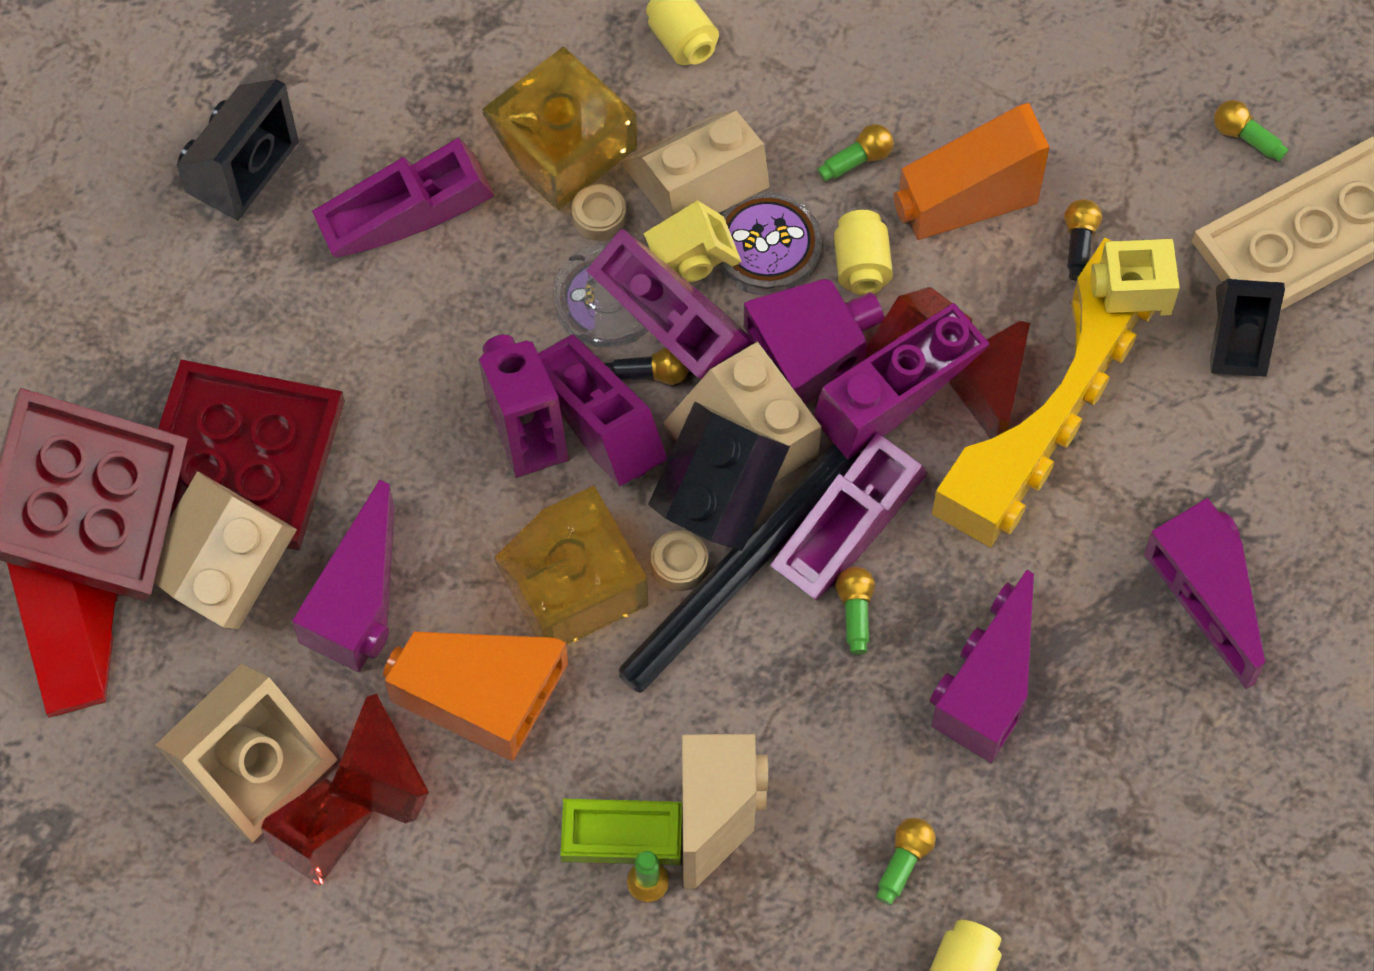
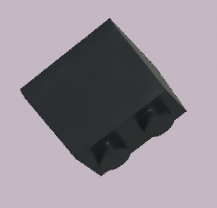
[177,79,299,221]
[648,402,790,551]

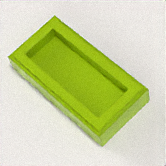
[560,798,682,865]

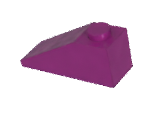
[586,228,756,379]
[538,334,667,487]
[292,480,395,673]
[1144,498,1265,689]

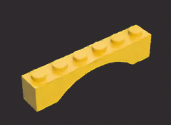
[932,238,1156,548]

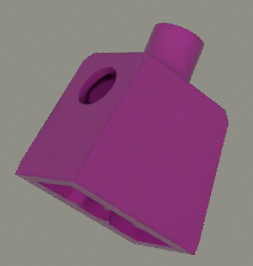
[744,279,885,405]
[478,334,569,478]

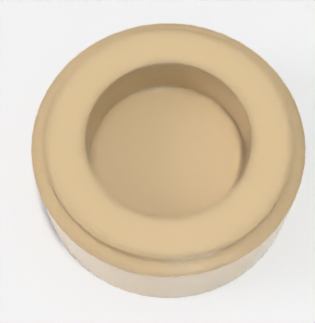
[572,184,626,241]
[651,530,708,591]

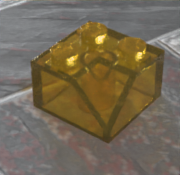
[482,46,637,211]
[494,485,648,646]

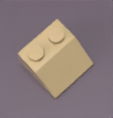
[622,110,770,220]
[663,342,821,482]
[154,472,297,629]
[155,664,338,843]
[682,734,768,889]

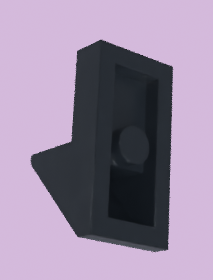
[1210,279,1285,377]

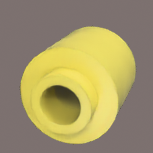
[646,0,719,65]
[834,210,893,295]
[929,920,1002,971]

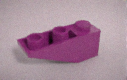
[814,303,990,460]
[929,569,1034,763]

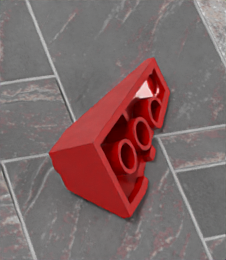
[7,563,119,718]

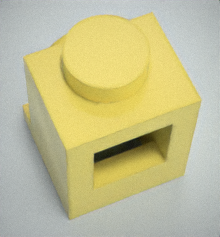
[644,200,742,282]
[1091,239,1180,316]

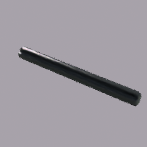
[619,443,861,693]

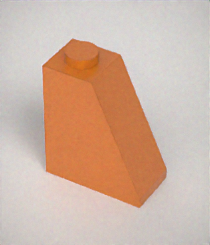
[893,102,1050,240]
[383,631,568,762]

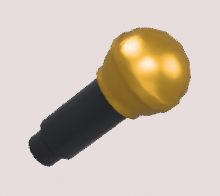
[1064,199,1102,281]
[604,348,689,385]

